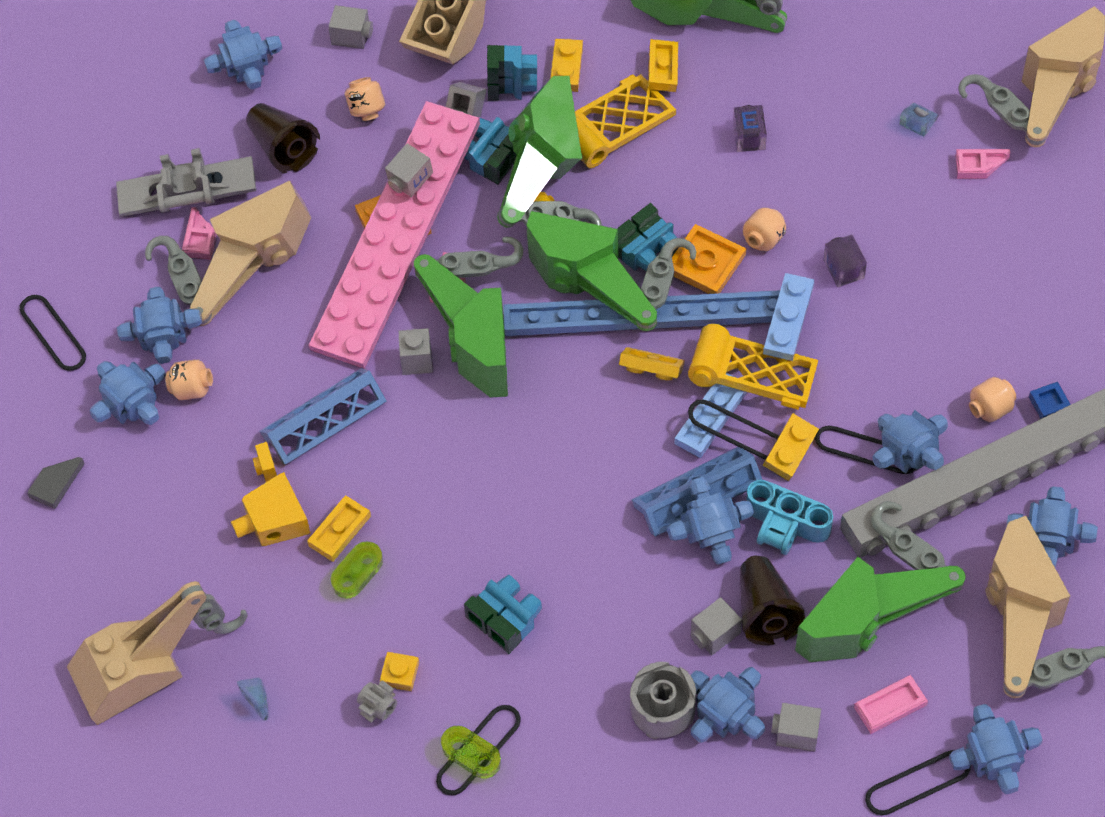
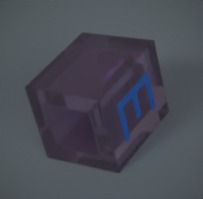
[733,105,767,152]
[823,235,867,287]

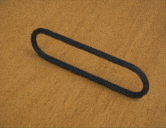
[20,295,86,371]
[688,399,779,460]
[815,425,917,474]
[436,705,521,795]
[865,750,971,815]

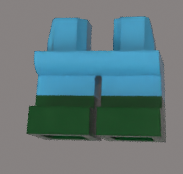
[487,45,537,101]
[464,117,517,185]
[617,202,679,271]
[464,575,542,654]

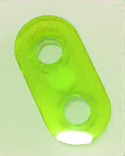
[331,541,383,598]
[441,726,501,779]

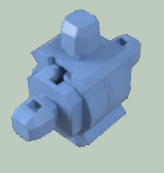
[204,20,283,89]
[117,287,202,364]
[90,361,166,425]
[872,410,948,473]
[667,477,754,565]
[1007,486,1098,567]
[691,667,765,743]
[949,704,1043,794]

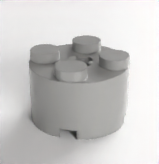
[630,662,696,739]

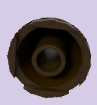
[246,103,320,173]
[740,555,805,646]

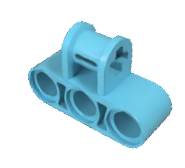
[746,480,833,555]

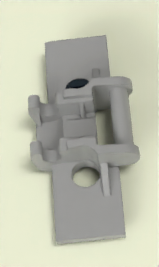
[116,148,256,217]

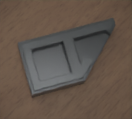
[27,457,85,509]

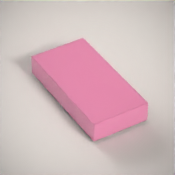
[854,675,928,734]

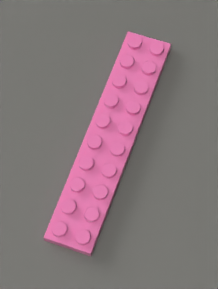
[309,101,480,369]

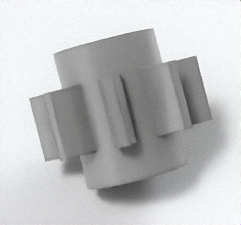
[357,680,397,723]

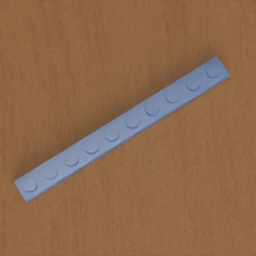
[504,290,780,336]

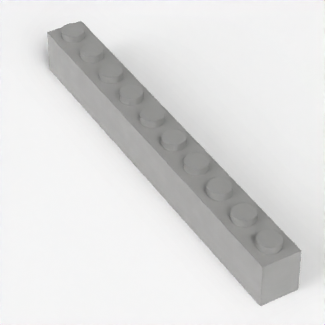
[840,389,1105,558]

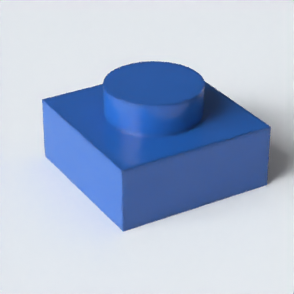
[1028,381,1071,419]

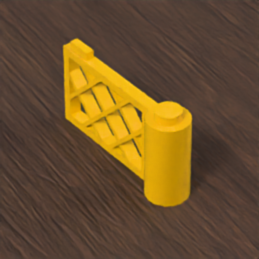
[575,74,676,168]
[688,324,818,410]

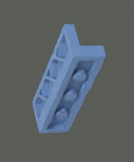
[260,368,387,465]
[631,447,762,537]

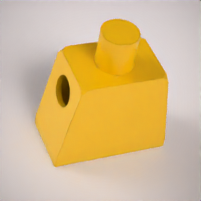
[230,472,311,546]

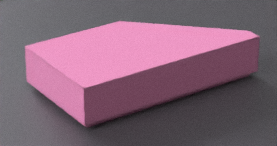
[955,149,1010,179]
[182,207,217,260]

